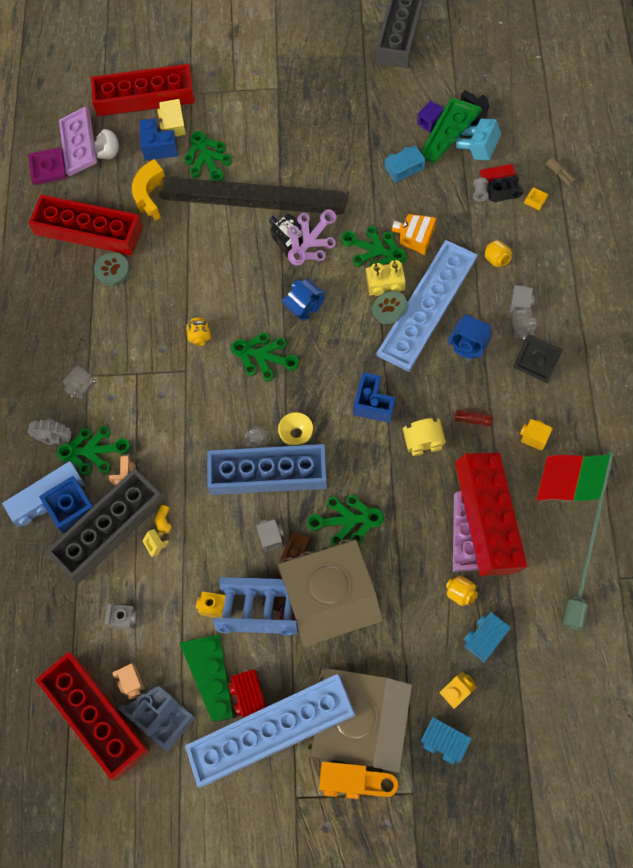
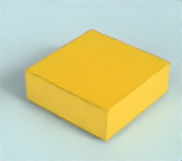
[524,187,549,211]

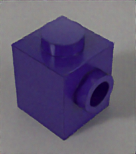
[417,100,444,133]

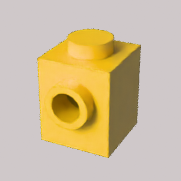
[520,419,553,451]
[196,591,226,618]

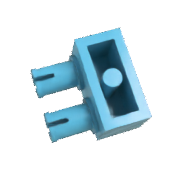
[456,119,501,160]

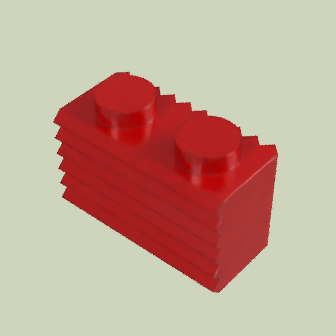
[229,669,267,718]

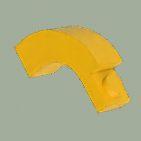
[132,159,166,221]

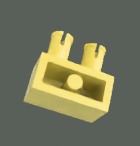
[366,260,405,296]

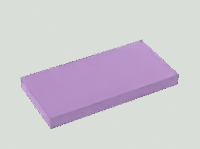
[59,106,97,177]

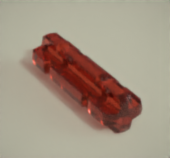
[454,410,493,426]

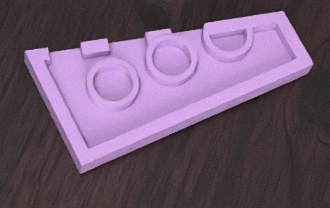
[453,491,479,572]

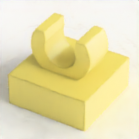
[143,529,169,557]

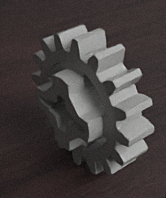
[28,419,71,445]

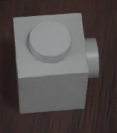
[509,285,535,316]
[256,519,284,552]

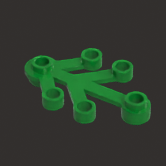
[184,131,232,185]
[341,226,407,267]
[231,332,299,382]
[57,426,131,476]
[307,495,384,546]

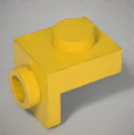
[439,672,477,709]

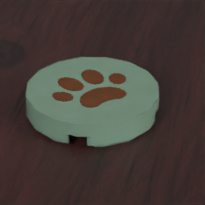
[94,252,130,286]
[372,291,408,324]

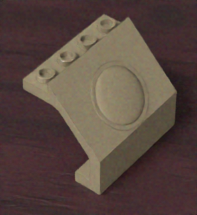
[277,539,383,647]
[306,668,412,773]

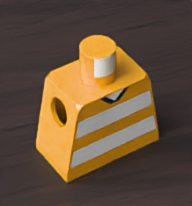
[392,214,436,255]

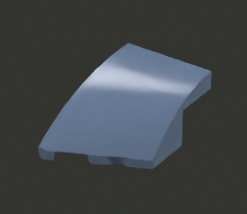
[117,686,195,752]

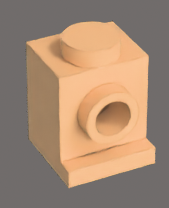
[112,663,145,699]

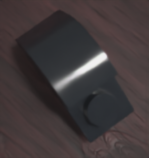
[460,90,489,126]

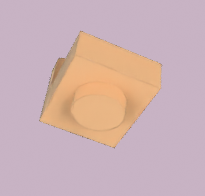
[109,456,135,486]

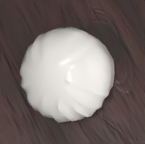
[94,129,119,160]

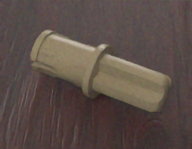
[546,157,576,186]

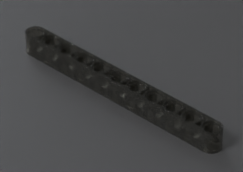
[158,177,346,215]

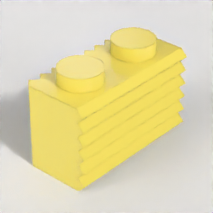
[157,99,186,136]

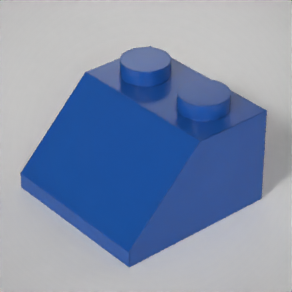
[39,476,94,534]

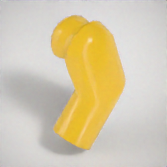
[154,504,172,534]

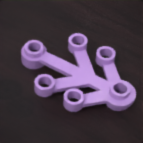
[287,209,336,266]

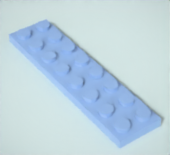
[377,240,478,372]
[185,674,356,788]

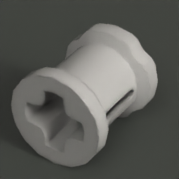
[473,178,489,202]

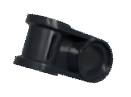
[488,175,524,202]

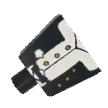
[269,214,311,257]

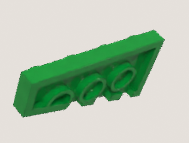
[421,98,482,164]
[179,634,234,723]

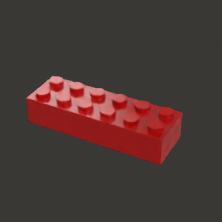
[91,64,195,116]
[28,194,143,256]
[455,453,528,576]
[35,651,150,781]

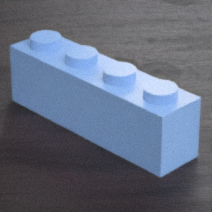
[2,461,86,527]

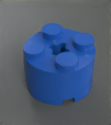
[282,278,326,321]
[448,315,492,359]

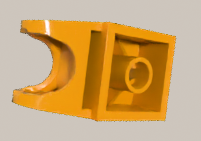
[319,762,398,799]

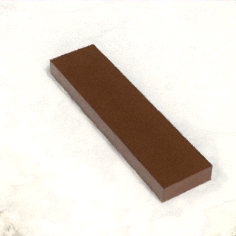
[262,531,311,613]

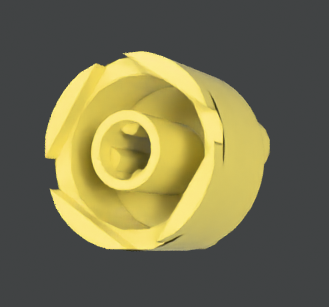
[402,418,446,456]

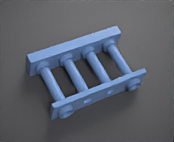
[213,577,299,636]

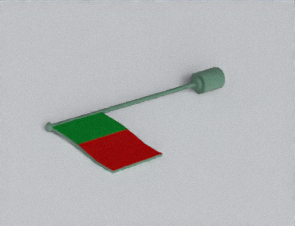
[536,451,616,630]

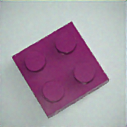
[28,147,67,185]

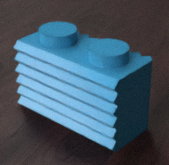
[385,145,425,183]
[464,612,511,663]
[420,717,472,765]

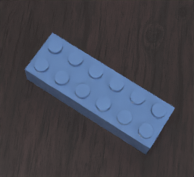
[207,444,327,495]

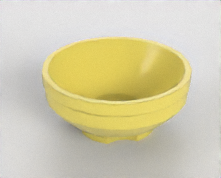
[278,412,313,446]

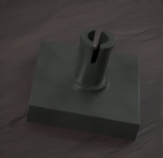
[513,334,564,383]

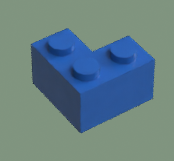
[139,118,178,160]
[353,372,395,423]

